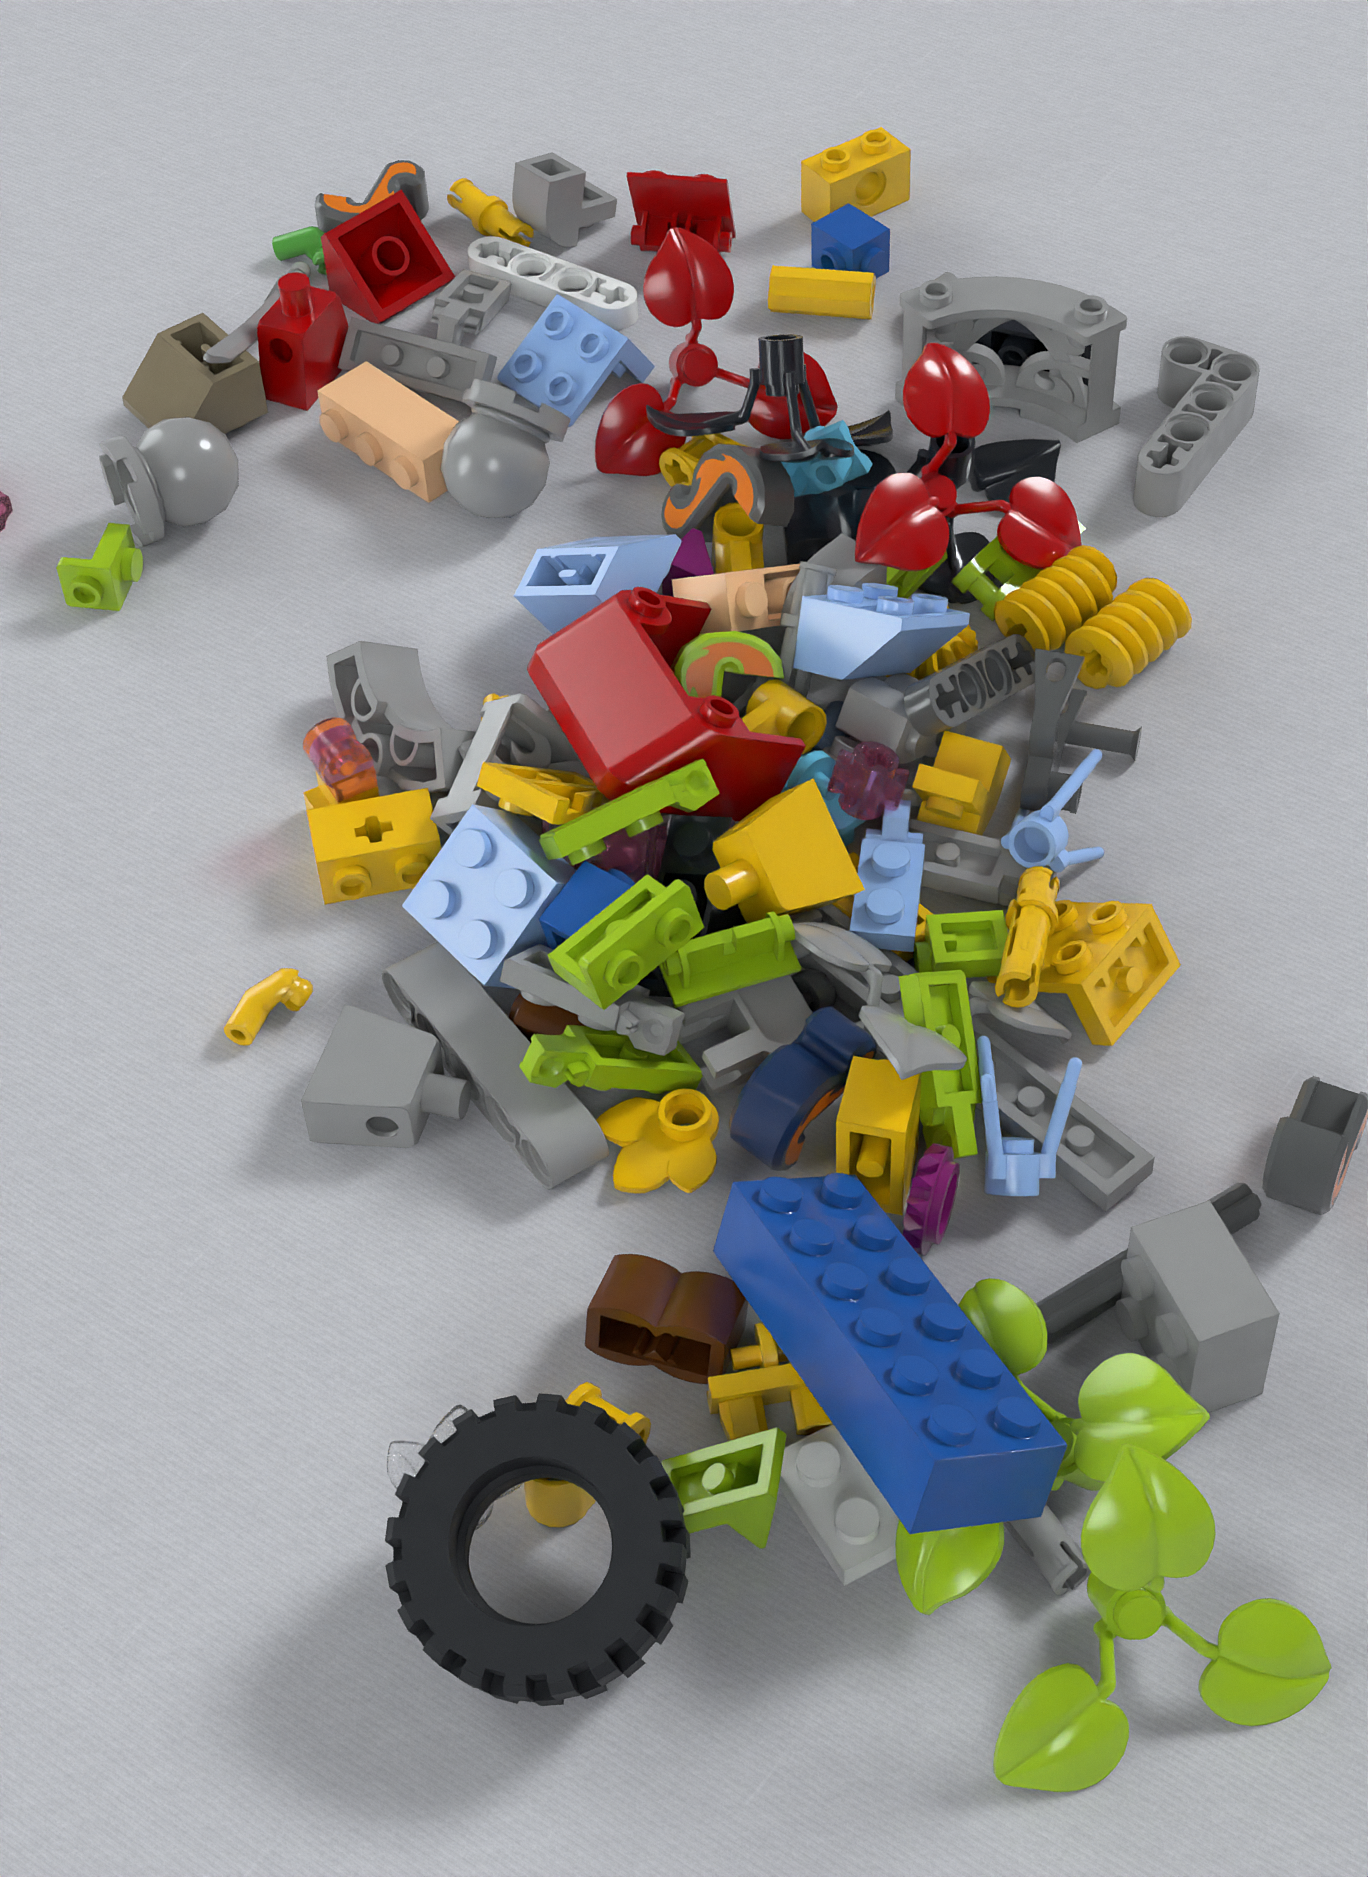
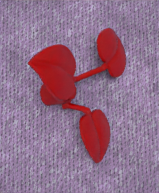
[594,227,838,476]
[855,343,1082,571]

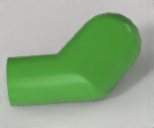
[272,226,327,275]

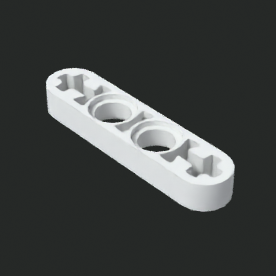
[468,236,638,330]

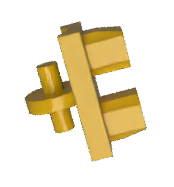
[706,1323,833,1441]

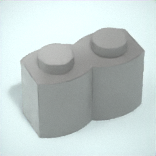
[835,673,967,764]

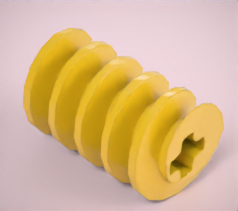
[994,545,1117,652]
[1064,577,1192,689]

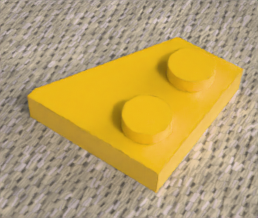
[477,762,610,825]

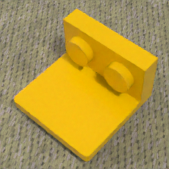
[986,900,1181,1046]

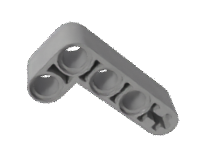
[1133,336,1260,517]

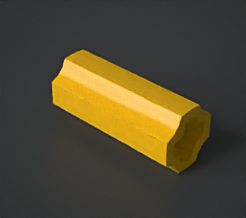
[768,265,876,319]

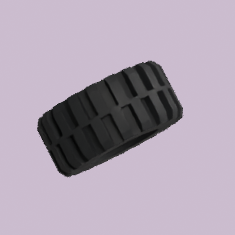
[385,1393,691,1706]

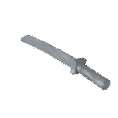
[203,261,311,363]

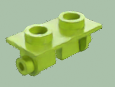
[659,911,801,1008]

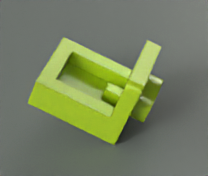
[56,523,143,611]

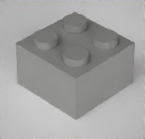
[1116,1200,1280,1413]

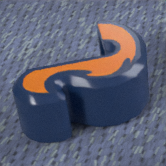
[729,1007,877,1171]

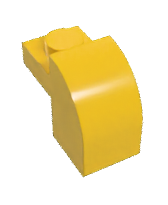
[912,731,1012,836]

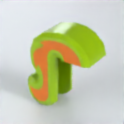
[670,631,784,698]

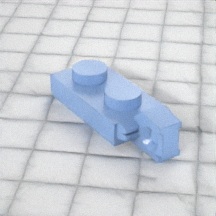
[849,798,925,952]

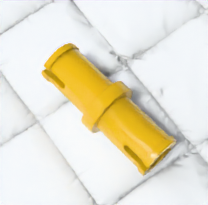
[447,178,534,247]

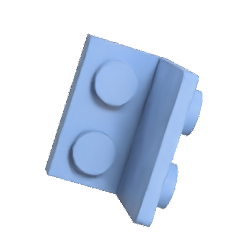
[497,294,655,427]

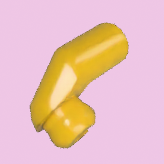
[224,968,313,1046]

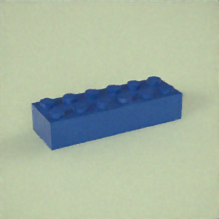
[713,1173,1068,1534]

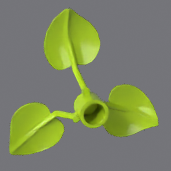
[895,1278,1210,1616]
[993,1443,1332,1792]

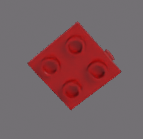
[626,170,736,255]

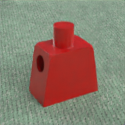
[257,272,349,411]

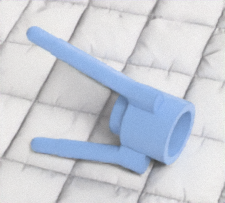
[1001,749,1104,873]
[977,1036,1082,1196]

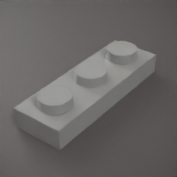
[338,317,497,403]

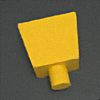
[704,778,865,923]

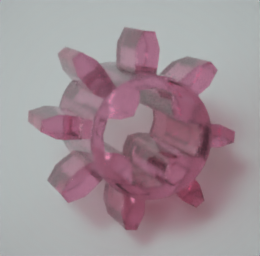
[827,742,910,820]

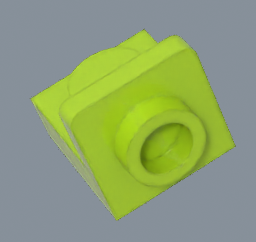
[913,910,1008,978]

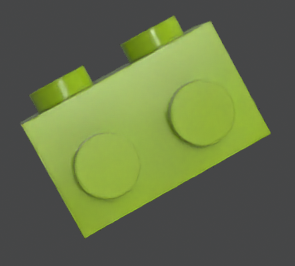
[547,874,704,1010]

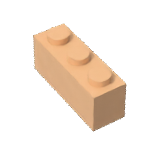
[317,361,459,503]

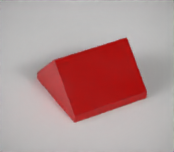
[321,189,455,324]

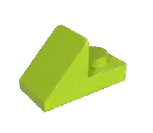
[661,1427,787,1549]

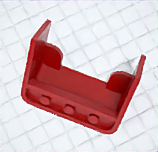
[527,587,806,821]

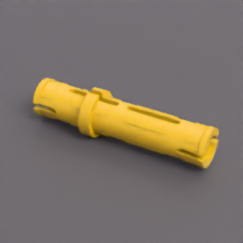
[995,866,1060,1007]

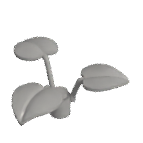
[792,922,1072,1080]

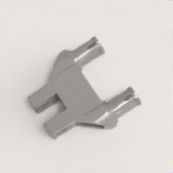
[672,909,864,1096]

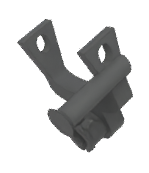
[1020,648,1142,814]

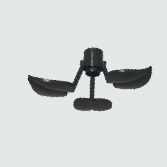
[646,334,893,463]
[820,435,1061,604]

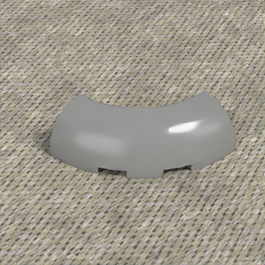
[326,641,476,793]

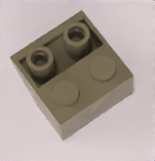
[122,312,268,434]

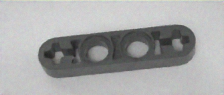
[904,634,1035,737]

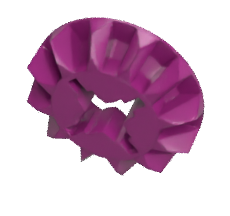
[902,1143,960,1256]

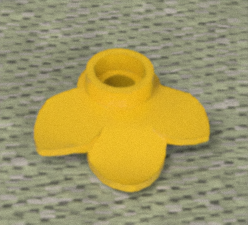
[596,1089,719,1193]

